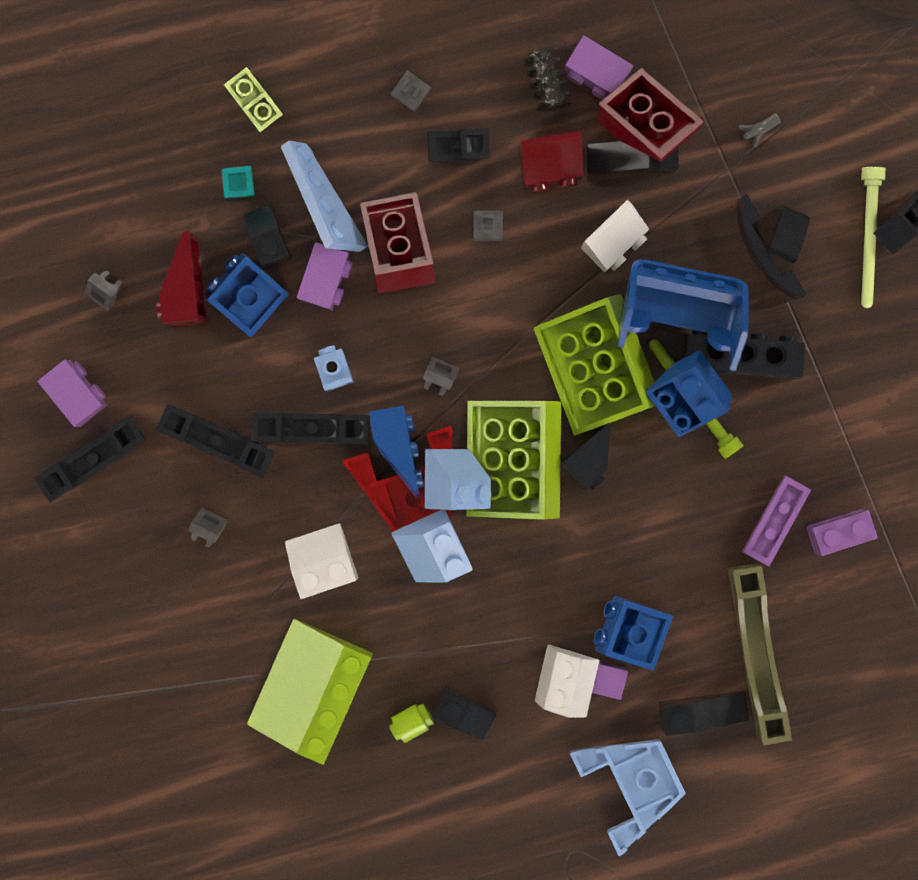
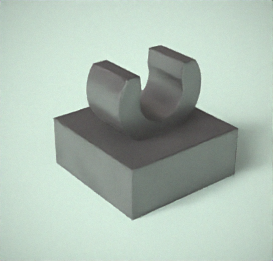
[391,70,431,113]
[474,211,503,241]
[84,271,122,311]
[423,357,459,396]
[188,508,228,548]

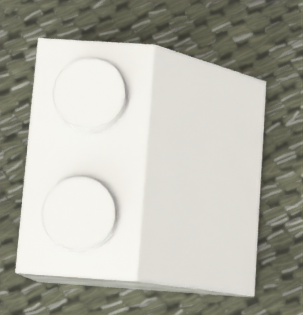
[581,200,649,273]
[285,523,358,599]
[535,645,599,718]

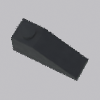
[587,141,679,174]
[659,691,749,736]

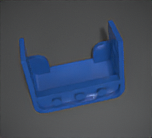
[617,259,749,371]

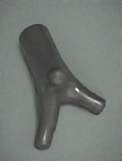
[738,113,781,148]

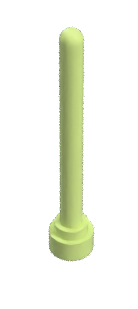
[861,167,886,308]

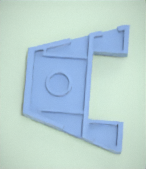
[569,739,686,856]

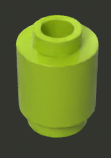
[389,703,434,743]

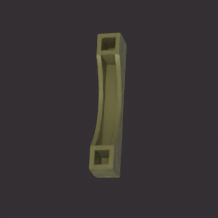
[727,563,792,745]

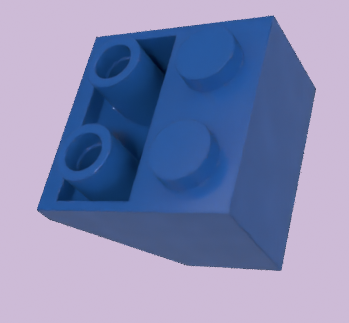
[646,350,732,437]

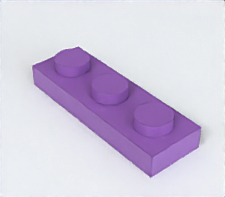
[742,476,811,566]

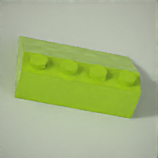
[533,294,655,436]
[466,401,561,520]
[247,618,373,765]

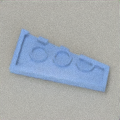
[281,141,368,252]

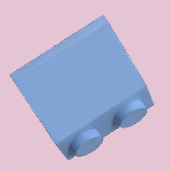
[425,449,491,510]
[392,509,473,582]

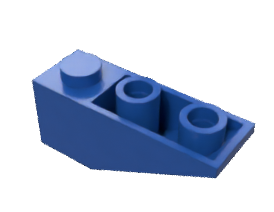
[369,406,424,498]

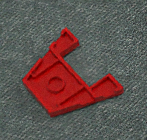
[343,426,452,532]

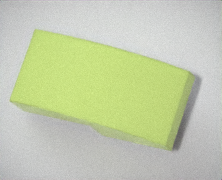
[224,67,283,132]

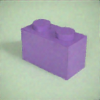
[564,35,634,100]
[297,242,353,311]
[37,359,108,427]
[806,509,878,556]

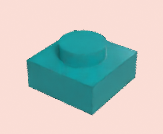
[222,166,255,199]

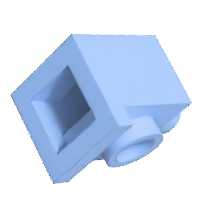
[314,345,354,392]

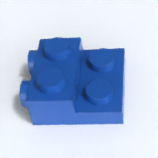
[204,253,289,337]
[594,595,673,671]

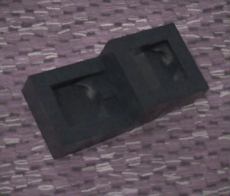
[427,129,490,162]
[767,206,810,264]

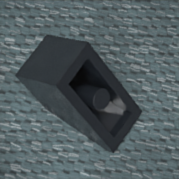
[873,191,918,254]
[243,204,292,269]
[561,425,610,490]
[432,686,497,740]

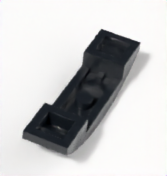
[737,194,807,300]
[156,403,275,478]
[252,412,370,444]
[34,415,146,503]

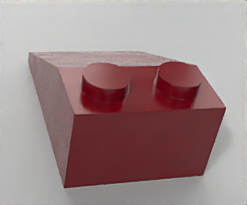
[598,68,704,162]
[518,130,583,193]
[360,192,436,294]
[156,231,207,327]

